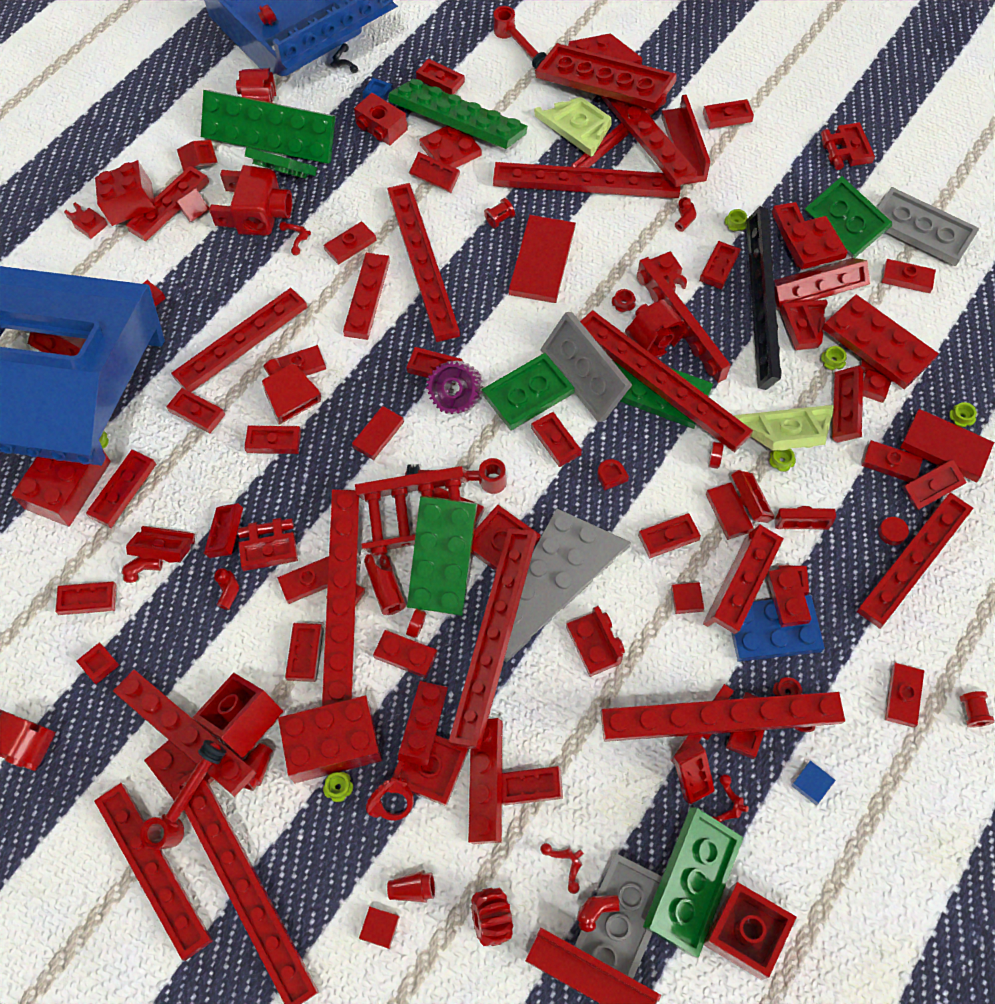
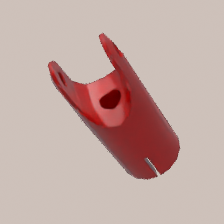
[364,554,406,615]

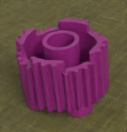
[426,361,483,414]

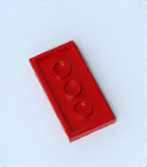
[509,215,576,303]

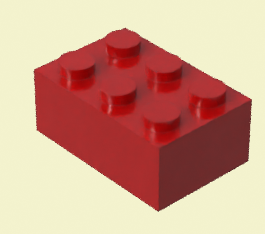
[12,450,111,527]
[278,695,382,784]

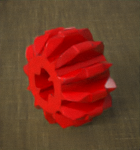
[470,887,514,946]

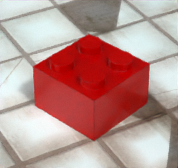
[95,160,156,226]
[192,672,284,758]
[704,882,797,980]

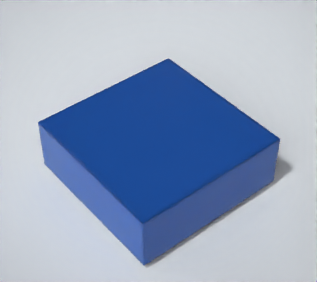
[362,78,393,101]
[791,760,836,806]

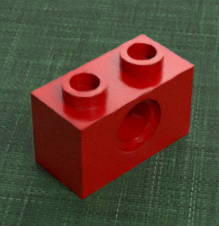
[354,93,408,146]

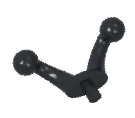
[330,43,358,73]

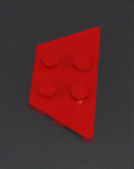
[568,33,643,65]

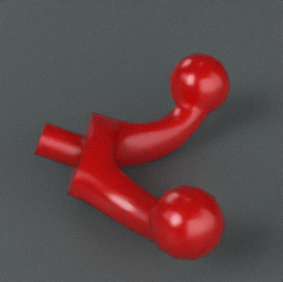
[279,222,311,256]
[712,774,749,822]
[540,843,584,894]

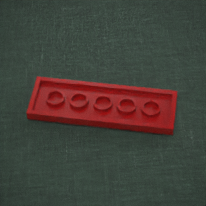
[535,43,676,110]

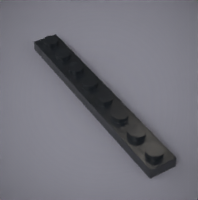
[746,206,782,390]

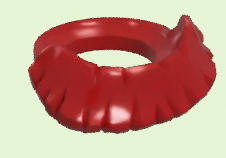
[366,777,414,821]

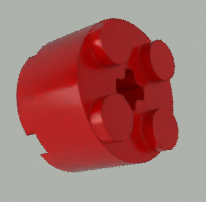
[236,68,277,103]
[625,299,686,358]
[0,709,56,771]

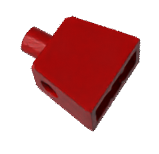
[262,358,321,425]

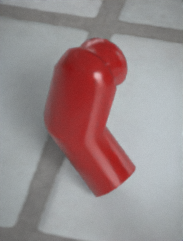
[675,197,697,232]
[214,568,239,610]

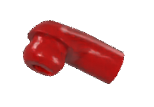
[121,557,163,583]
[577,895,620,932]

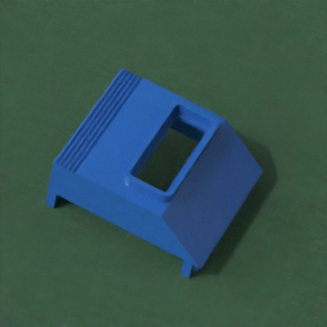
[204,0,398,76]
[0,266,165,466]

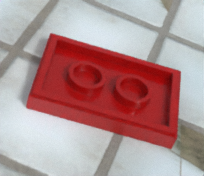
[900,409,995,483]

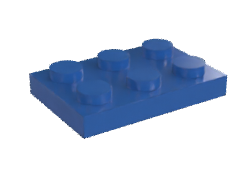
[731,595,825,662]

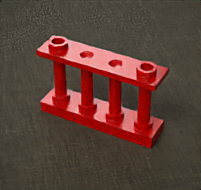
[355,466,476,556]

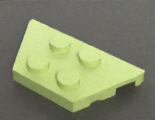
[534,97,612,156]
[734,405,834,451]

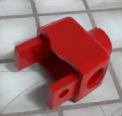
[209,165,293,236]

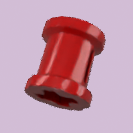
[484,198,515,229]
[959,691,995,728]

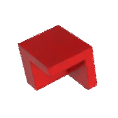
[177,140,218,171]

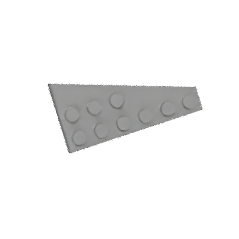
[504,509,631,662]

